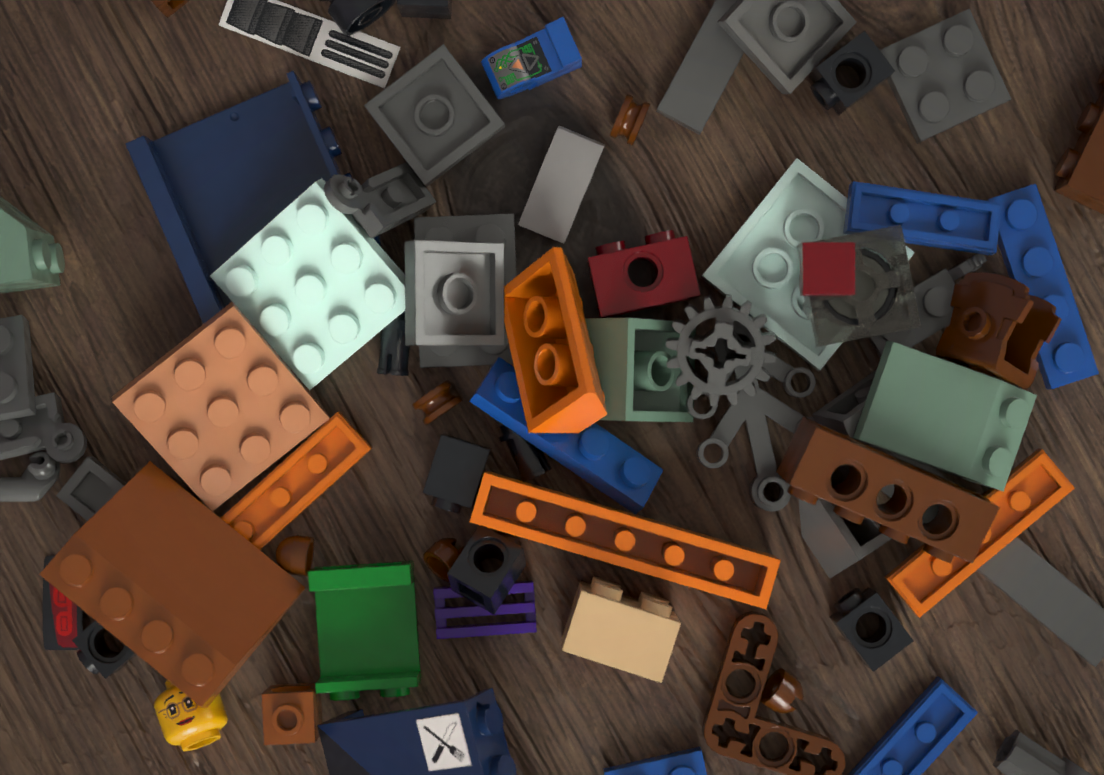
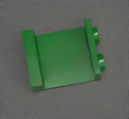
[308,560,421,701]

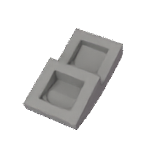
[518,125,605,244]

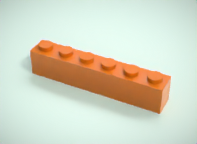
[470,470,781,609]

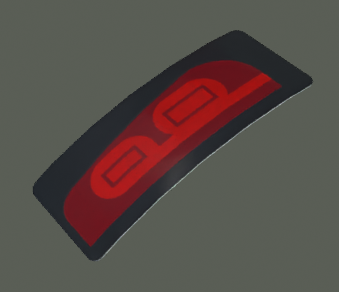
[43,556,83,650]

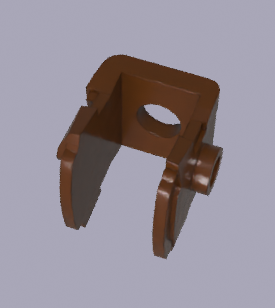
[936,272,1062,390]

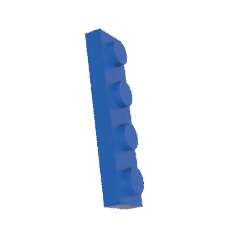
[985,184,1099,390]
[469,357,663,514]

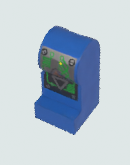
[481,17,582,99]

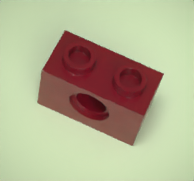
[587,230,700,318]

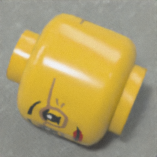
[154,680,228,751]

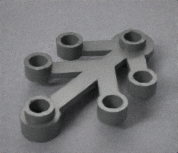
[686,320,816,511]

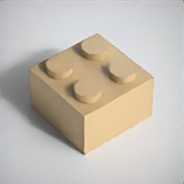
[561,576,681,683]

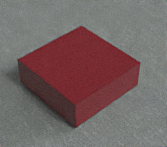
[800,242,855,296]

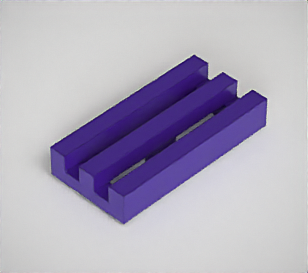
[433,581,537,639]

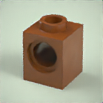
[262,683,322,745]

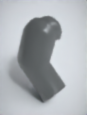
[0,451,60,502]

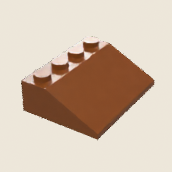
[39,461,306,708]

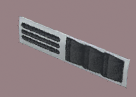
[219,0,401,88]

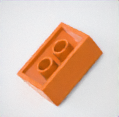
[504,247,607,433]

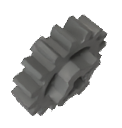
[665,294,777,406]

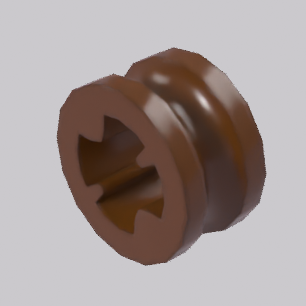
[610,94,650,146]
[412,380,463,426]

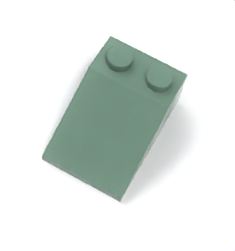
[853,341,1037,492]

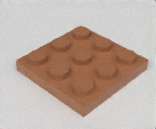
[112,302,330,512]

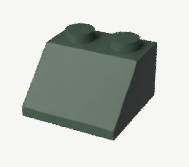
[0,196,65,294]
[585,318,696,422]

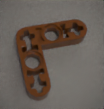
[702,611,845,775]

